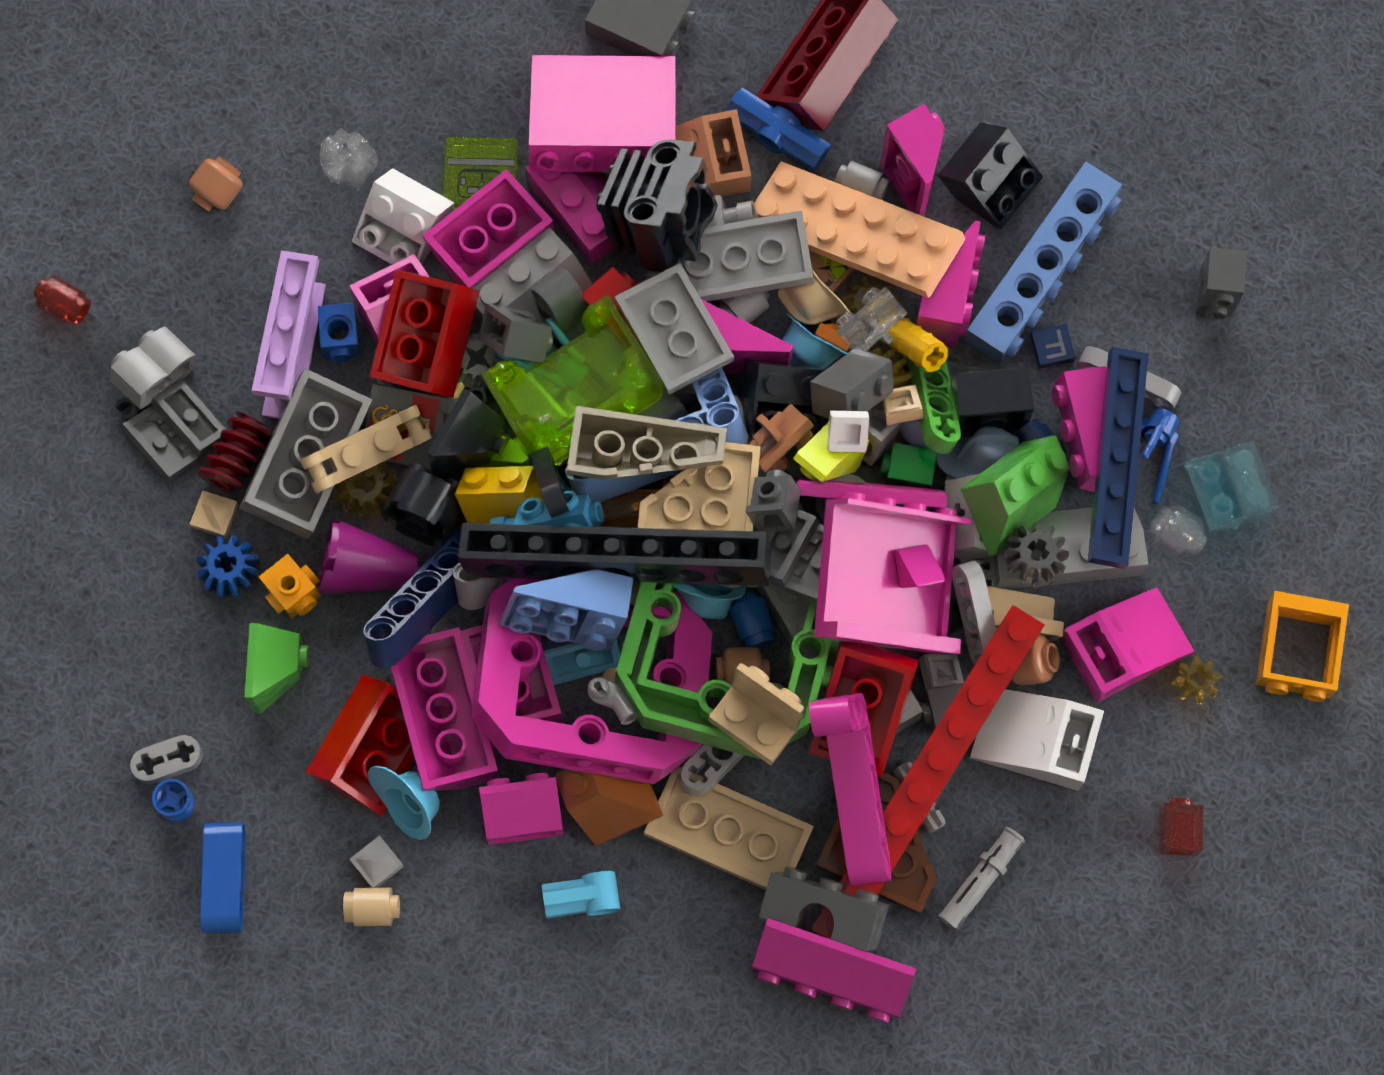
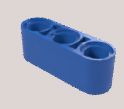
[200,823,246,933]

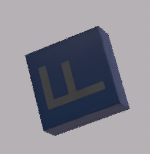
[1030,324,1076,369]

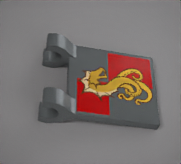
[365,383,460,476]

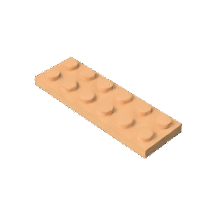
[754,161,965,298]

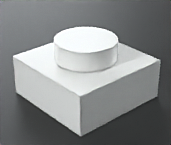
[827,411,869,452]

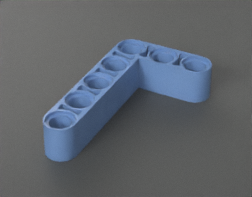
[565,367,748,503]

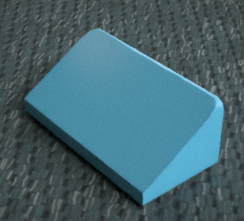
[542,640,620,685]

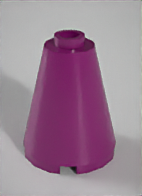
[318,520,423,594]

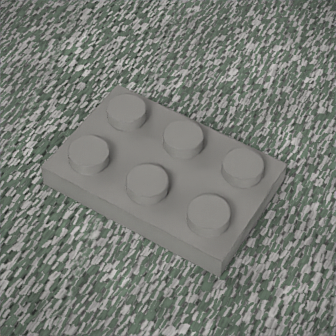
[615,263,734,395]

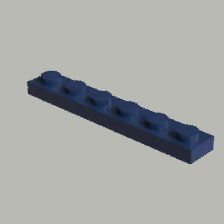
[1087,347,1149,569]

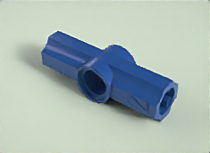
[725,87,831,173]

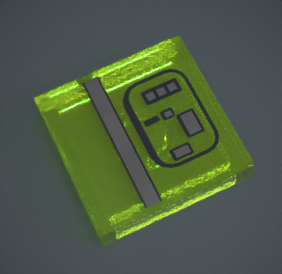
[443,137,518,209]

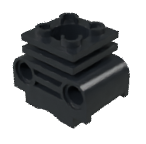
[596,139,718,273]

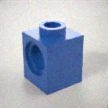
[318,303,361,362]

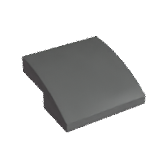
[122,380,226,483]
[767,510,824,605]

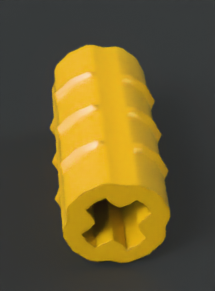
[877,313,948,372]

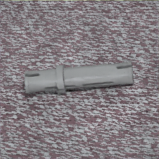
[937,827,1026,931]

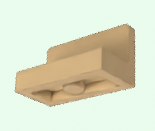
[987,586,1064,642]

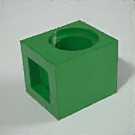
[880,443,937,489]

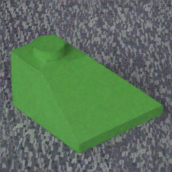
[244,623,309,714]

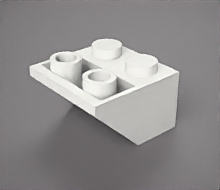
[351,169,454,265]

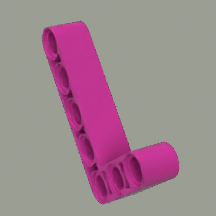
[809,693,891,886]

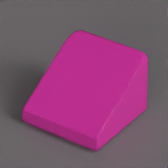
[894,544,945,588]

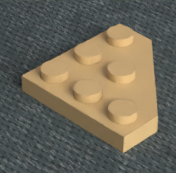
[637,442,760,531]

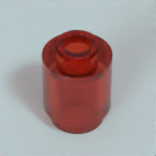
[34,275,91,325]

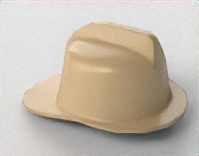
[778,270,855,331]

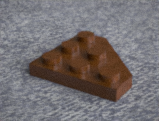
[816,772,936,915]

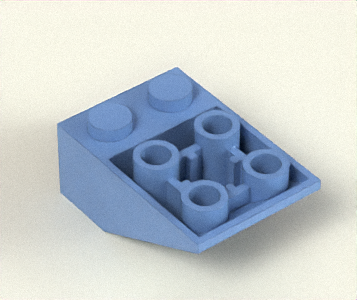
[499,569,634,651]

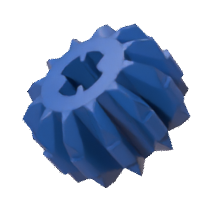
[196,535,259,599]

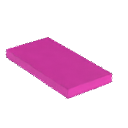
[795,477,948,508]

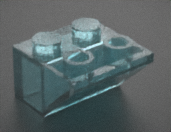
[1183,440,1280,532]

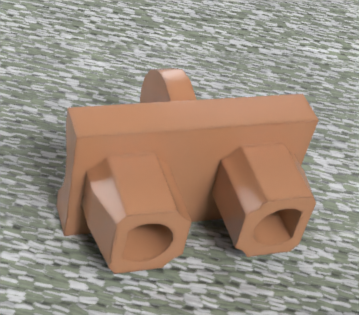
[748,404,814,472]

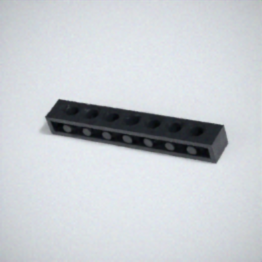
[458,523,772,586]

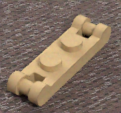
[300,405,432,494]

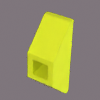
[793,422,870,482]

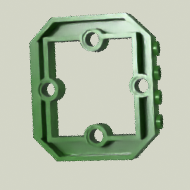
[615,524,840,759]

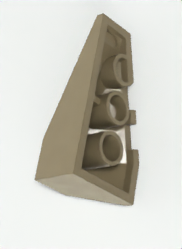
[566,406,727,480]

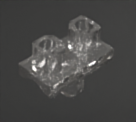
[836,287,908,351]

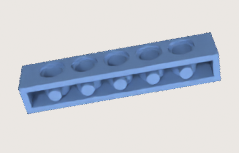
[964,161,1122,364]

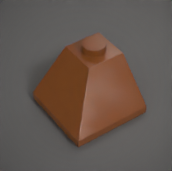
[554,769,663,846]

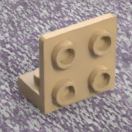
[708,663,805,765]

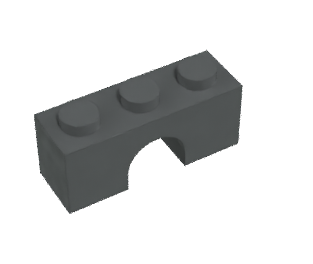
[759,867,889,951]

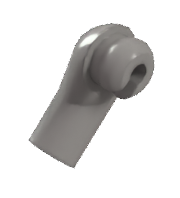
[588,677,638,725]

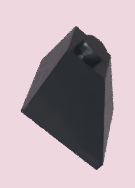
[427,389,510,478]

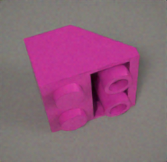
[349,254,429,344]
[479,773,564,846]

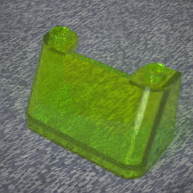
[481,295,665,465]

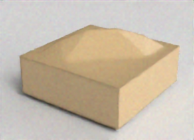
[880,385,924,425]
[190,491,239,539]

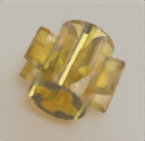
[1173,655,1222,705]

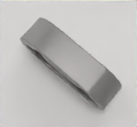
[130,735,203,784]

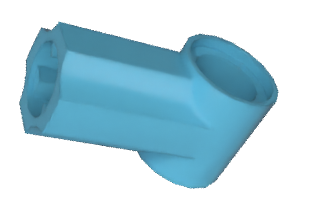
[542,871,621,918]

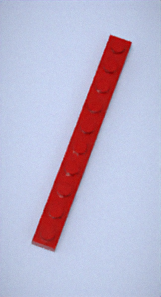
[811,605,1045,945]

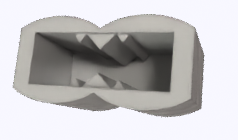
[110,326,196,409]

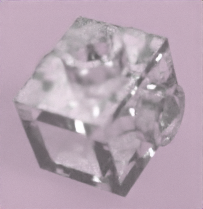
[319,128,378,191]

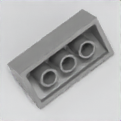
[993,507,1149,590]

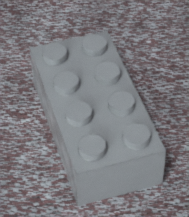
[239,368,372,539]

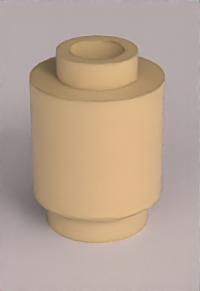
[343,887,400,926]

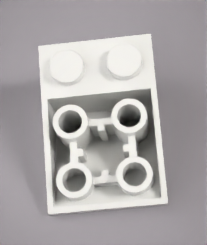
[970,689,1104,791]

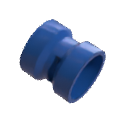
[152,779,195,823]

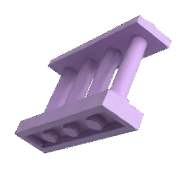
[252,250,327,420]

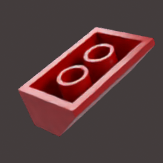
[370,269,480,398]
[306,674,415,816]

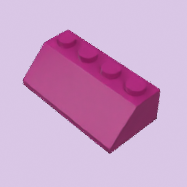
[391,627,498,791]
[752,918,916,1023]

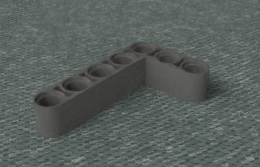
[531,266,689,420]

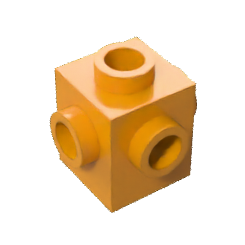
[259,554,321,619]

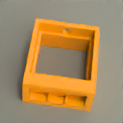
[1256,591,1349,702]

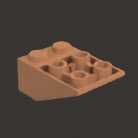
[675,109,752,197]

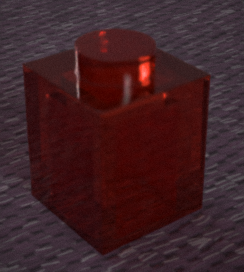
[1159,798,1203,856]

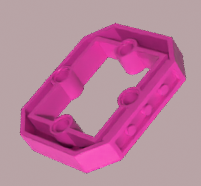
[471,578,712,784]

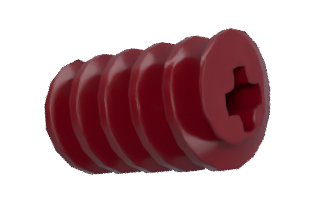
[198,411,272,494]

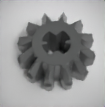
[1004,522,1069,588]

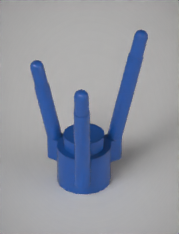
[1141,408,1180,504]

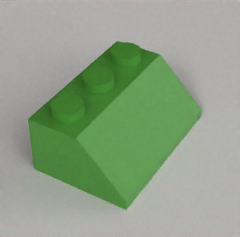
[960,435,1070,556]

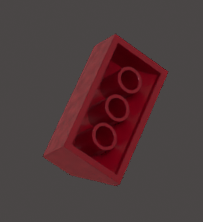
[756,0,898,131]

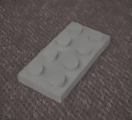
[681,211,814,302]

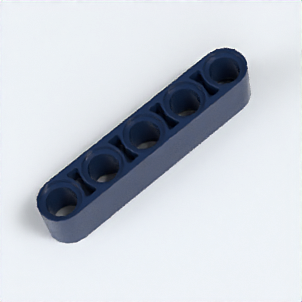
[363,527,462,668]

